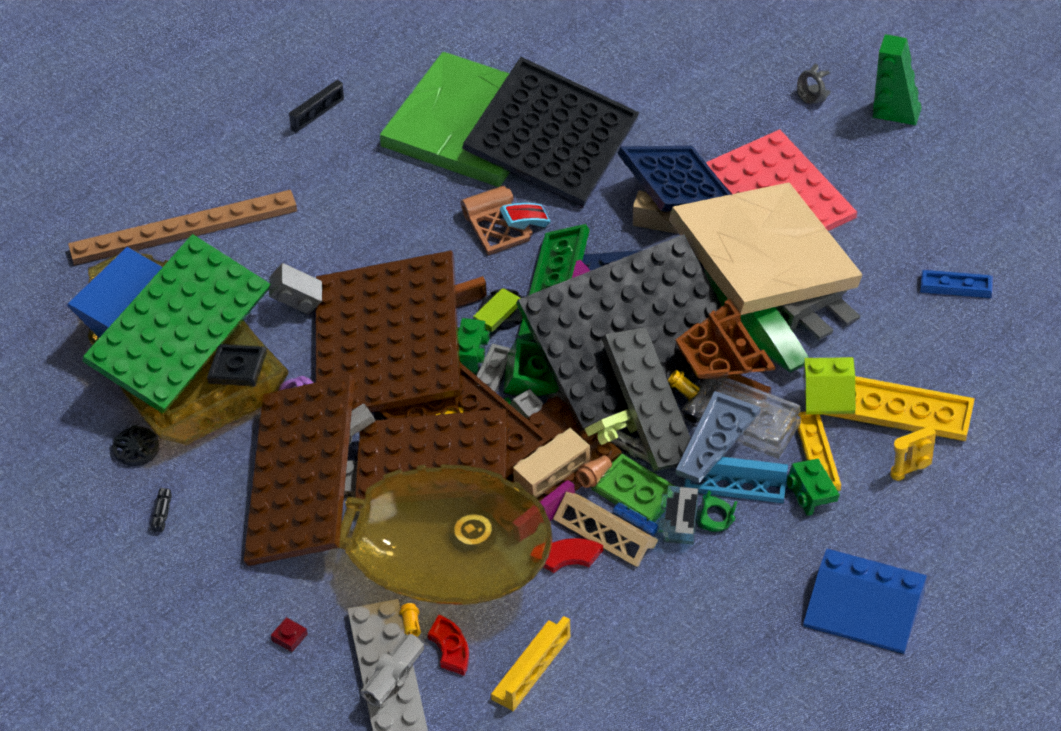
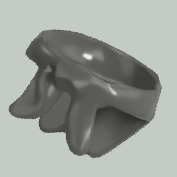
[797,64,831,104]

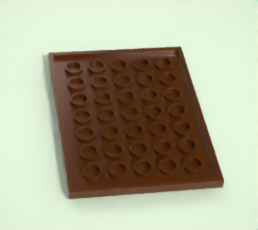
[316,250,461,412]

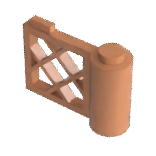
[460,186,532,255]

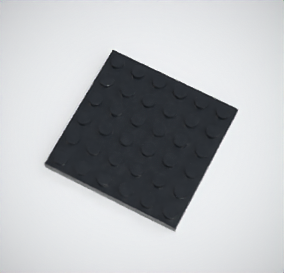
[462,57,640,207]

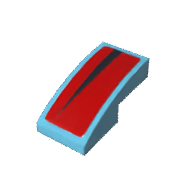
[500,203,551,230]

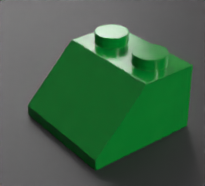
[503,338,559,396]

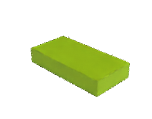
[473,288,521,332]

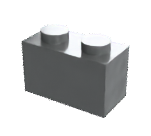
[269,263,322,315]

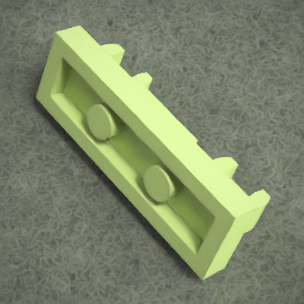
[585,409,637,445]

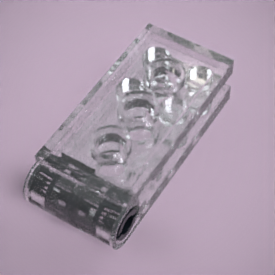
[680,377,801,459]

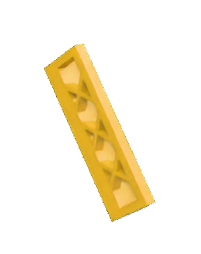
[491,616,571,711]

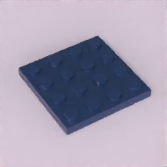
[617,146,732,212]

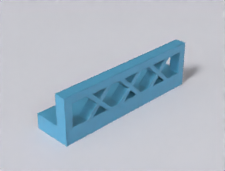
[684,457,788,503]

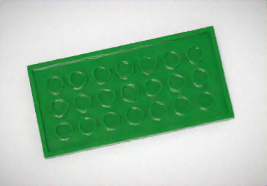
[82,234,271,414]

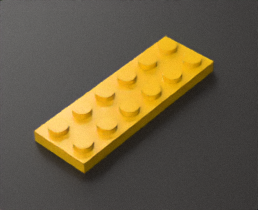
[823,376,975,441]

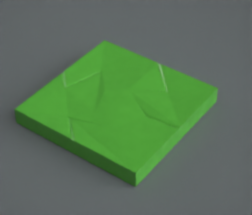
[380,52,510,187]

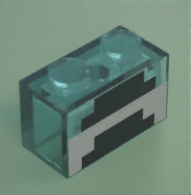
[659,486,699,545]

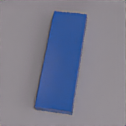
[920,270,993,298]

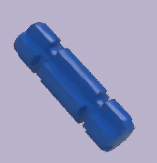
[613,503,658,536]

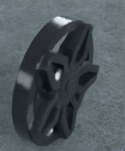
[113,425,159,466]

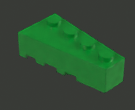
[873,34,922,126]

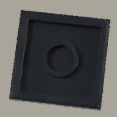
[207,344,267,386]

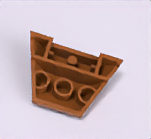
[676,298,775,379]

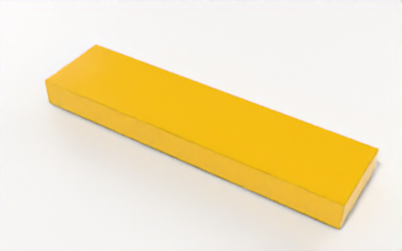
[794,411,841,491]

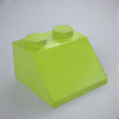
[803,357,856,415]

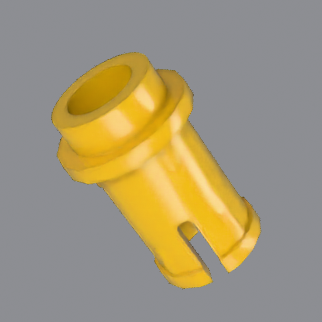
[668,370,700,400]
[399,603,421,637]

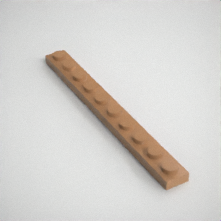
[68,190,297,265]

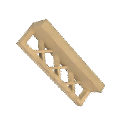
[553,492,658,566]

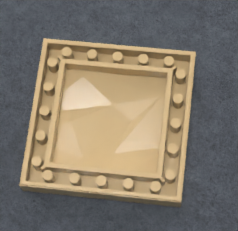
[669,182,863,315]

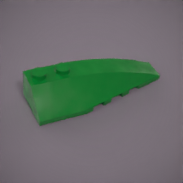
[704,269,809,373]

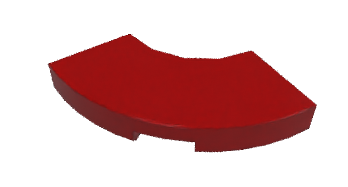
[533,538,603,573]
[428,614,469,676]

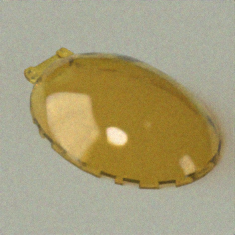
[339,464,553,605]

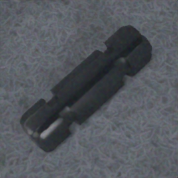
[150,488,172,533]

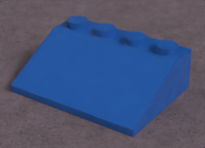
[67,247,162,338]
[803,548,927,654]

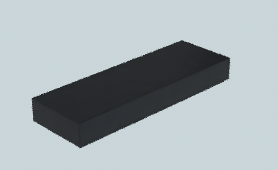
[289,79,344,132]

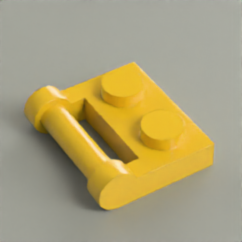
[890,426,936,481]

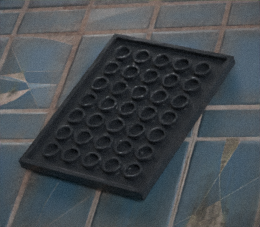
[516,234,722,431]

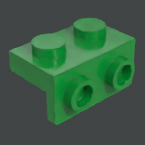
[786,459,840,516]

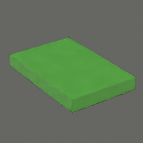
[591,454,680,522]

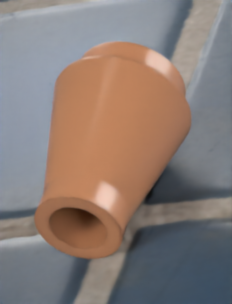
[576,455,612,488]

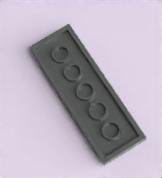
[601,327,691,471]

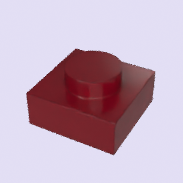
[271,617,308,652]

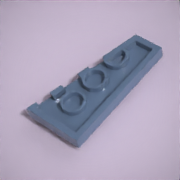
[676,391,761,483]

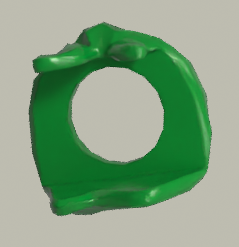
[695,491,737,532]

